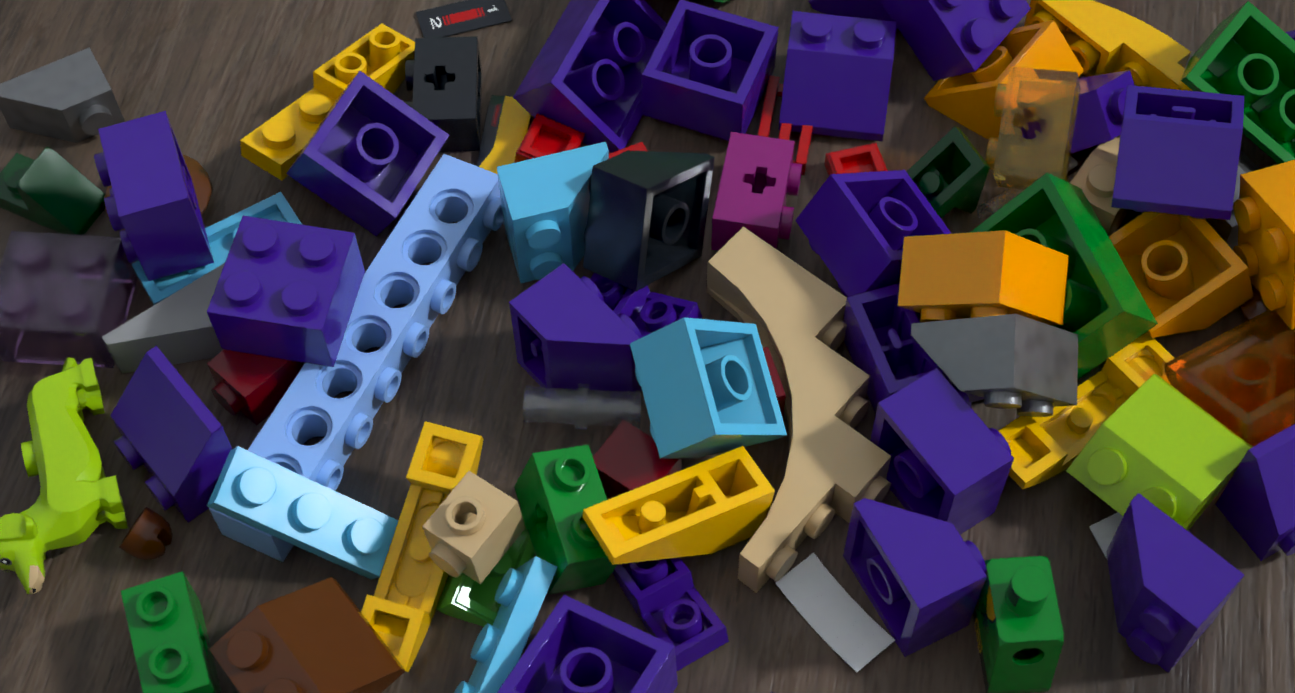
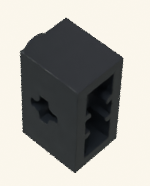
[404,36,482,152]

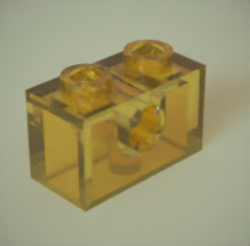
[986,66,1081,190]

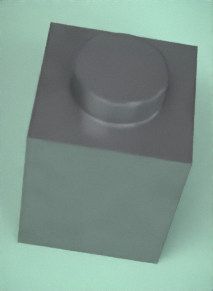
[0,47,125,143]

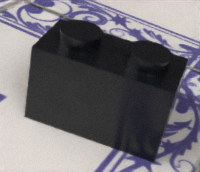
[583,150,715,291]

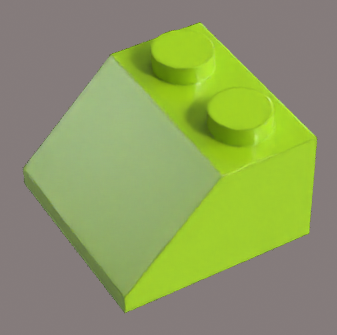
[1066,374,1253,531]

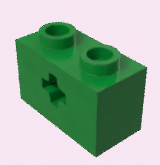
[514,445,618,595]
[121,571,222,693]

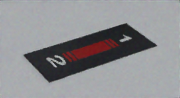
[416,0,512,38]

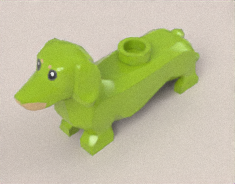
[0,357,128,594]

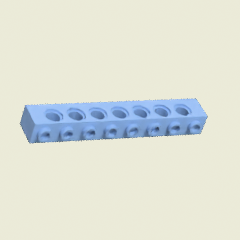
[209,154,504,562]

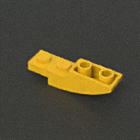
[1024,0,1192,91]
[240,23,415,181]

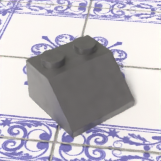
[911,314,1078,417]

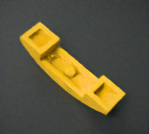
[999,332,1188,489]
[361,421,484,672]

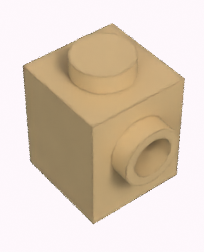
[422,471,525,584]

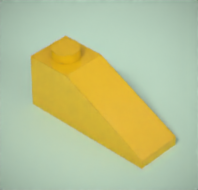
[582,446,775,565]

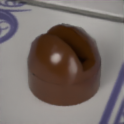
[119,507,173,560]

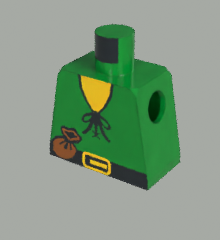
[973,556,1064,693]

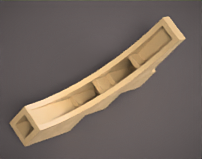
[707,227,891,593]

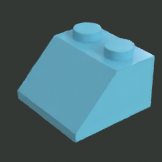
[496,142,609,283]
[630,317,787,459]

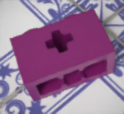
[711,132,802,251]

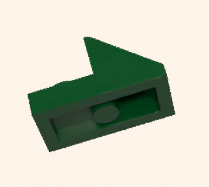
[906,126,990,219]
[0,147,105,241]

